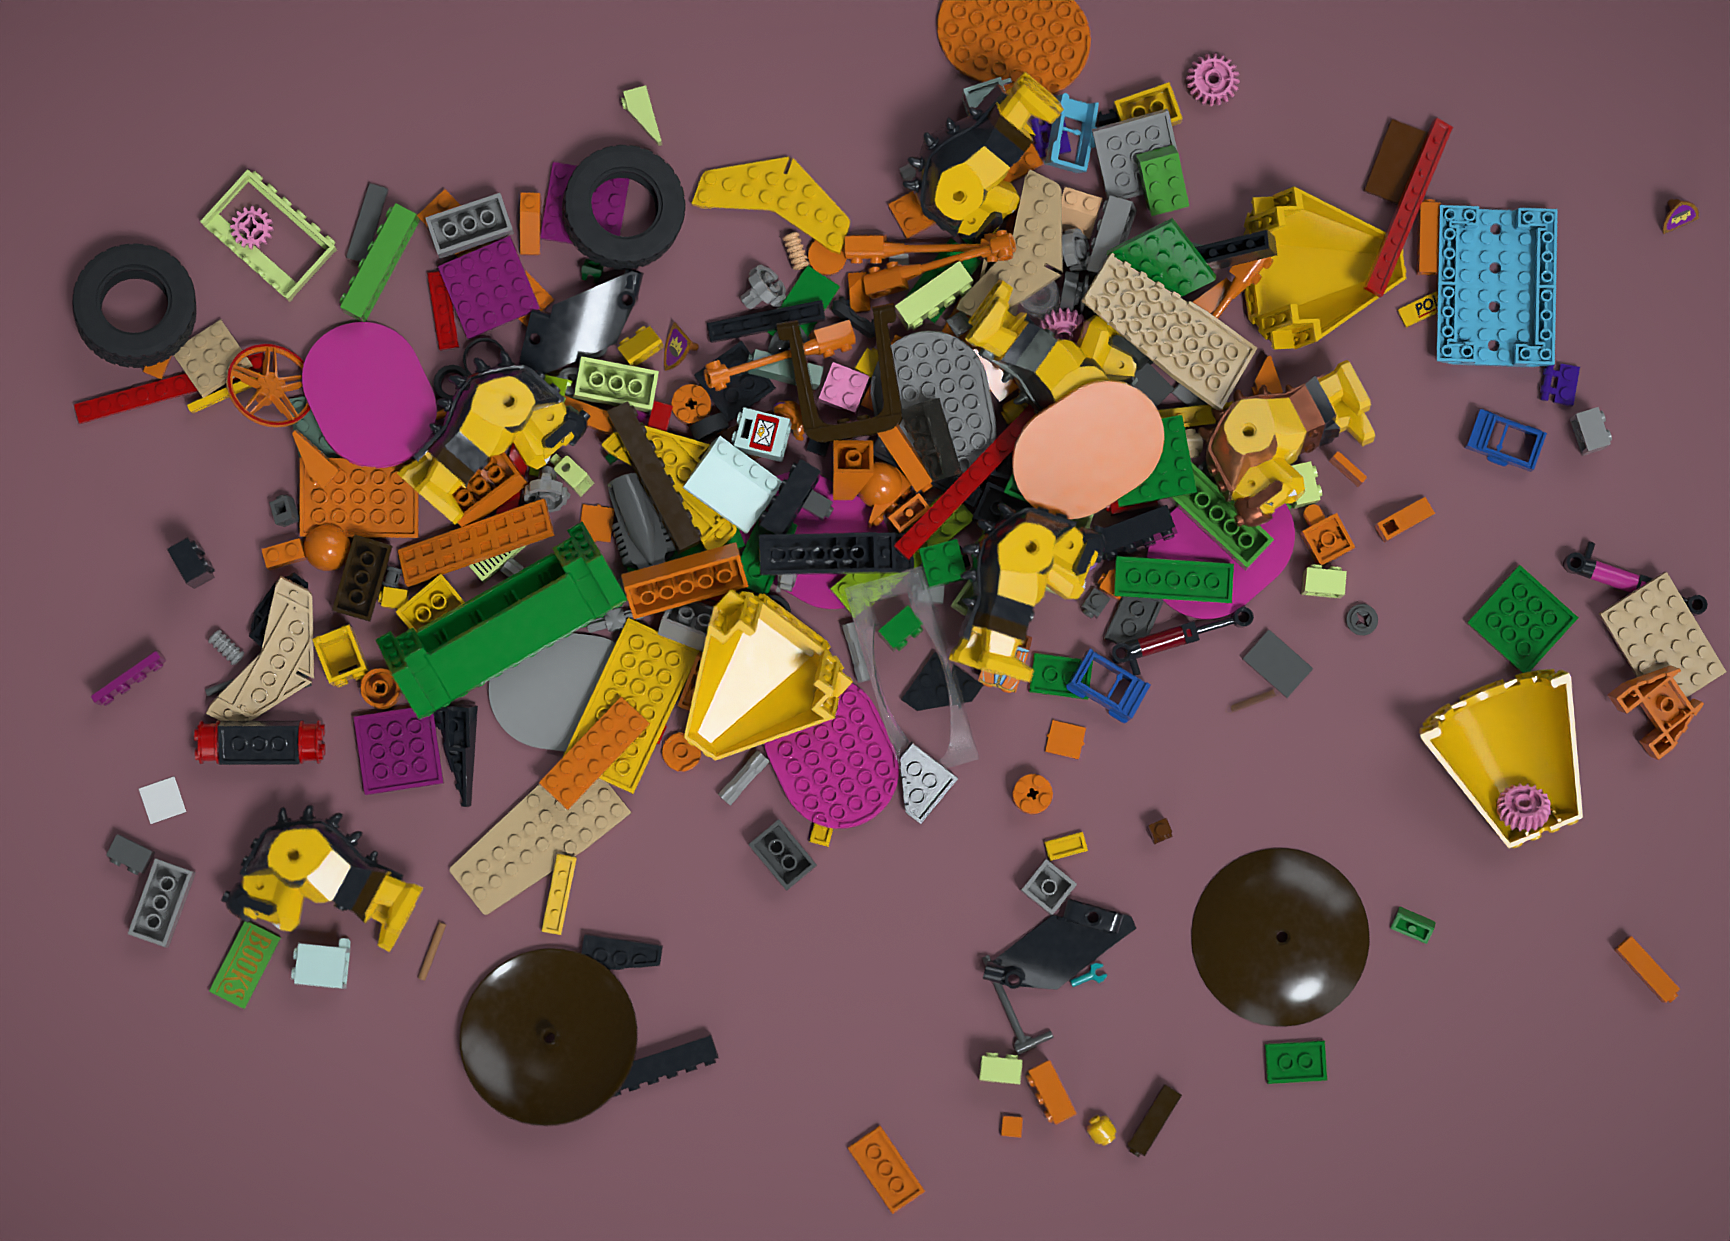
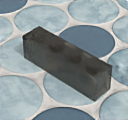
[901,398,962,482]

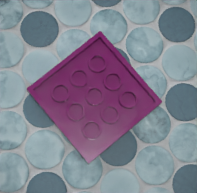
[540,162,630,245]
[438,236,541,339]
[354,708,444,795]

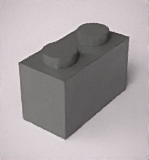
[106,834,155,875]

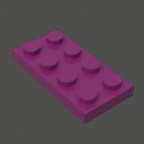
[90,651,166,706]

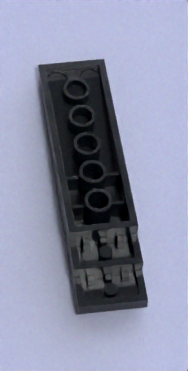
[759,532,914,575]

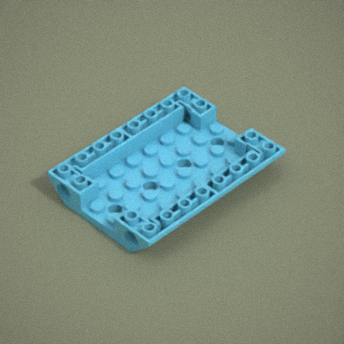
[1436,205,1558,367]

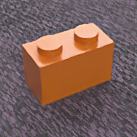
[886,493,930,533]
[261,538,307,570]

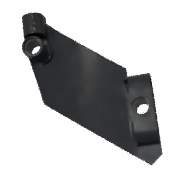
[519,269,644,375]
[983,899,1137,990]

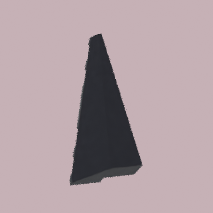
[434,704,478,807]

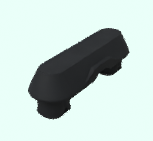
[832,297,876,339]

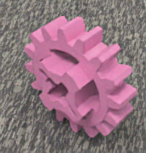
[230,206,274,250]

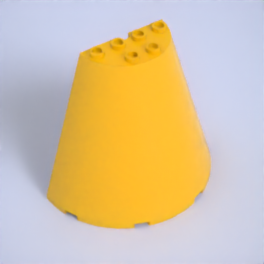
[1419,669,1583,848]

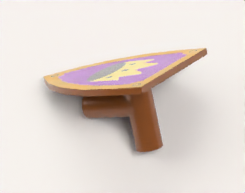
[1663,199,1699,234]
[664,322,699,371]

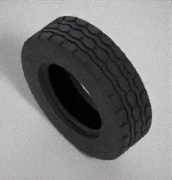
[562,145,686,270]
[72,243,197,368]

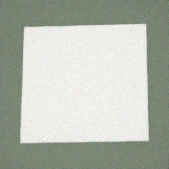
[139,777,186,824]

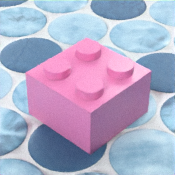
[819,362,870,415]

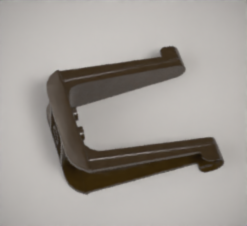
[777,303,904,443]

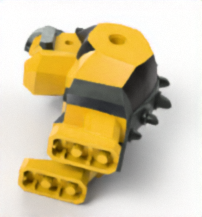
[965,280,1153,419]

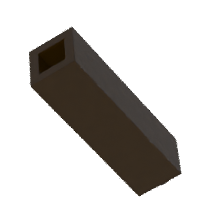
[1127,1084,1182,1157]

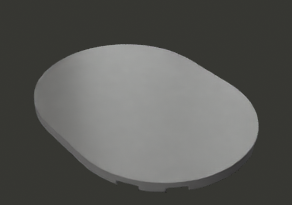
[871,331,996,488]
[489,633,616,752]

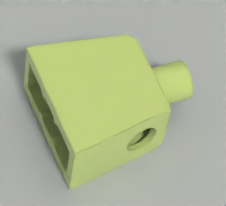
[550,453,594,497]

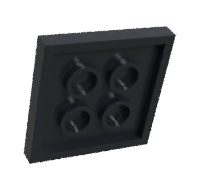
[694,341,776,423]

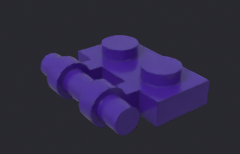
[1031,118,1071,158]
[1540,364,1580,406]

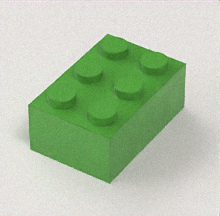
[1136,145,1189,216]

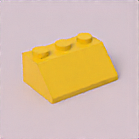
[396,574,465,632]

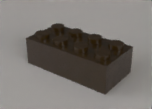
[332,535,393,622]

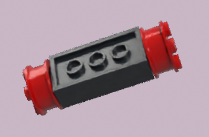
[194,720,326,765]

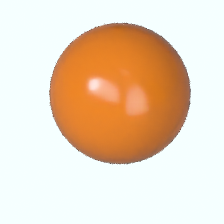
[858,462,902,508]
[304,524,351,571]

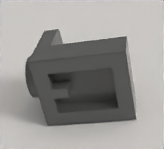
[1081,588,1110,619]

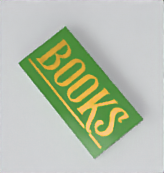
[209,922,281,1009]

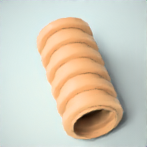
[782,232,810,270]

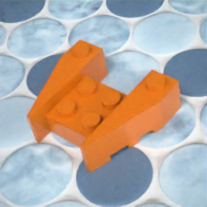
[1608,665,1704,760]

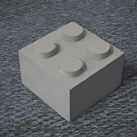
[1570,407,1612,456]
[1021,859,1077,916]

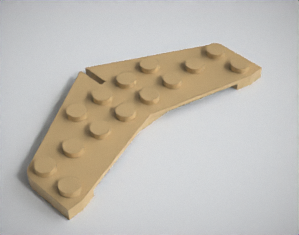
[956,170,1063,316]
[206,576,314,721]

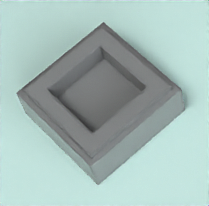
[946,311,973,338]

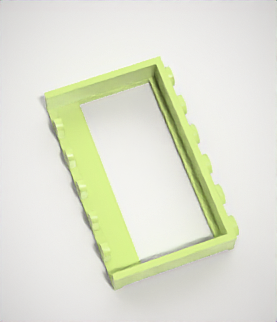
[200,170,337,302]

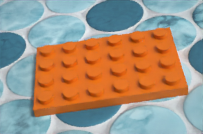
[300,457,419,538]

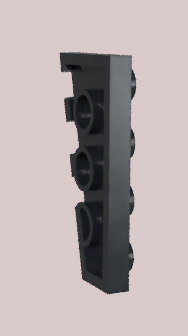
[581,934,663,970]

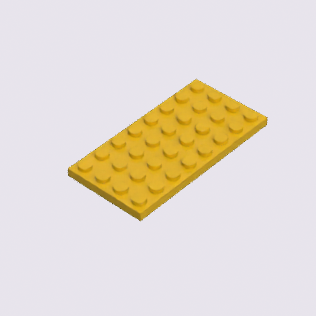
[563,618,700,794]

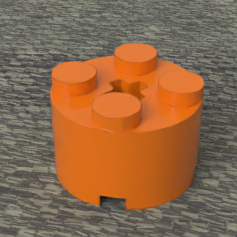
[672,384,712,426]
[361,668,402,709]
[1012,774,1053,815]

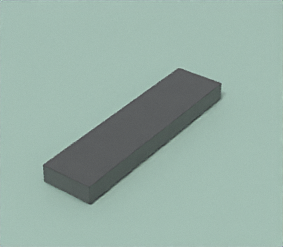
[346,183,389,262]

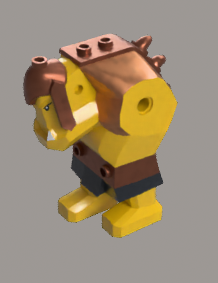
[1198,360,1375,527]

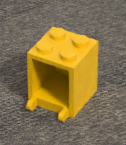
[312,625,370,688]

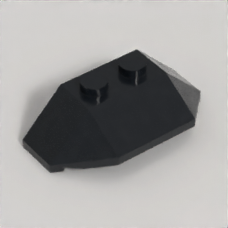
[249,572,308,647]

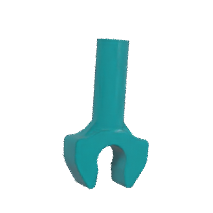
[1070,963,1107,987]

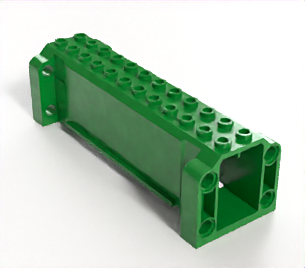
[375,522,628,719]

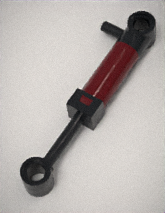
[1110,607,1254,676]

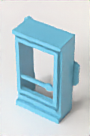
[1044,93,1099,173]

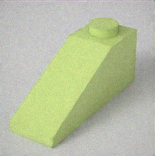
[621,85,662,146]

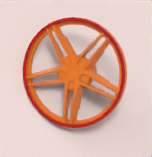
[226,344,310,427]

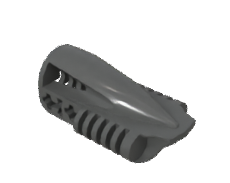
[608,473,676,569]

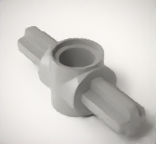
[587,608,644,633]

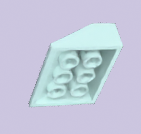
[682,436,782,534]

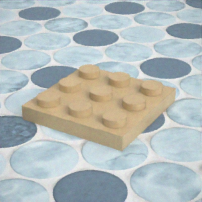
[174,319,253,398]

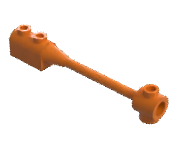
[863,230,1016,299]
[845,233,998,263]
[1212,257,1274,319]
[704,320,856,391]

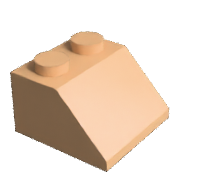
[1062,187,1102,239]

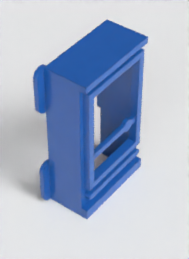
[1465,409,1547,472]
[1066,649,1151,723]

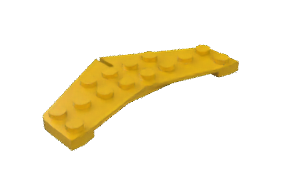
[692,157,850,255]
[601,426,737,551]

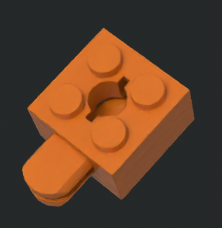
[1300,504,1355,566]

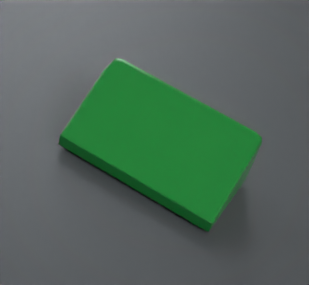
[1390,907,1436,944]

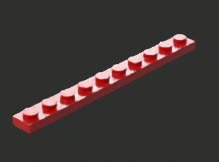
[1363,118,1453,298]
[74,352,270,424]
[894,404,1035,560]

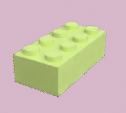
[895,261,973,331]
[573,356,659,413]

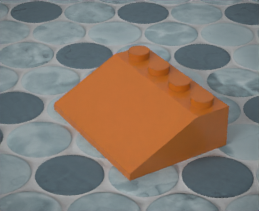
[452,452,528,527]

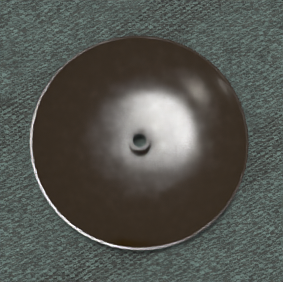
[1192,848,1370,1027]
[460,948,638,1126]

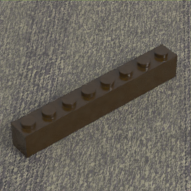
[606,401,702,554]

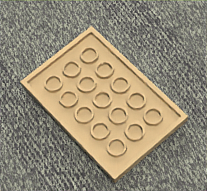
[1599,572,1726,697]

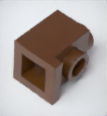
[1147,818,1173,845]

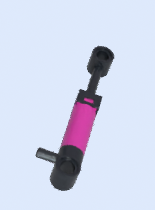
[1563,541,1708,616]

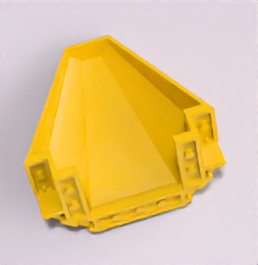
[1243,186,1407,350]
[684,590,853,761]

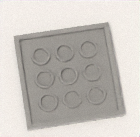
[1091,109,1177,200]

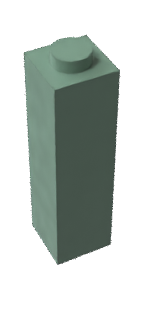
[746,349,823,391]

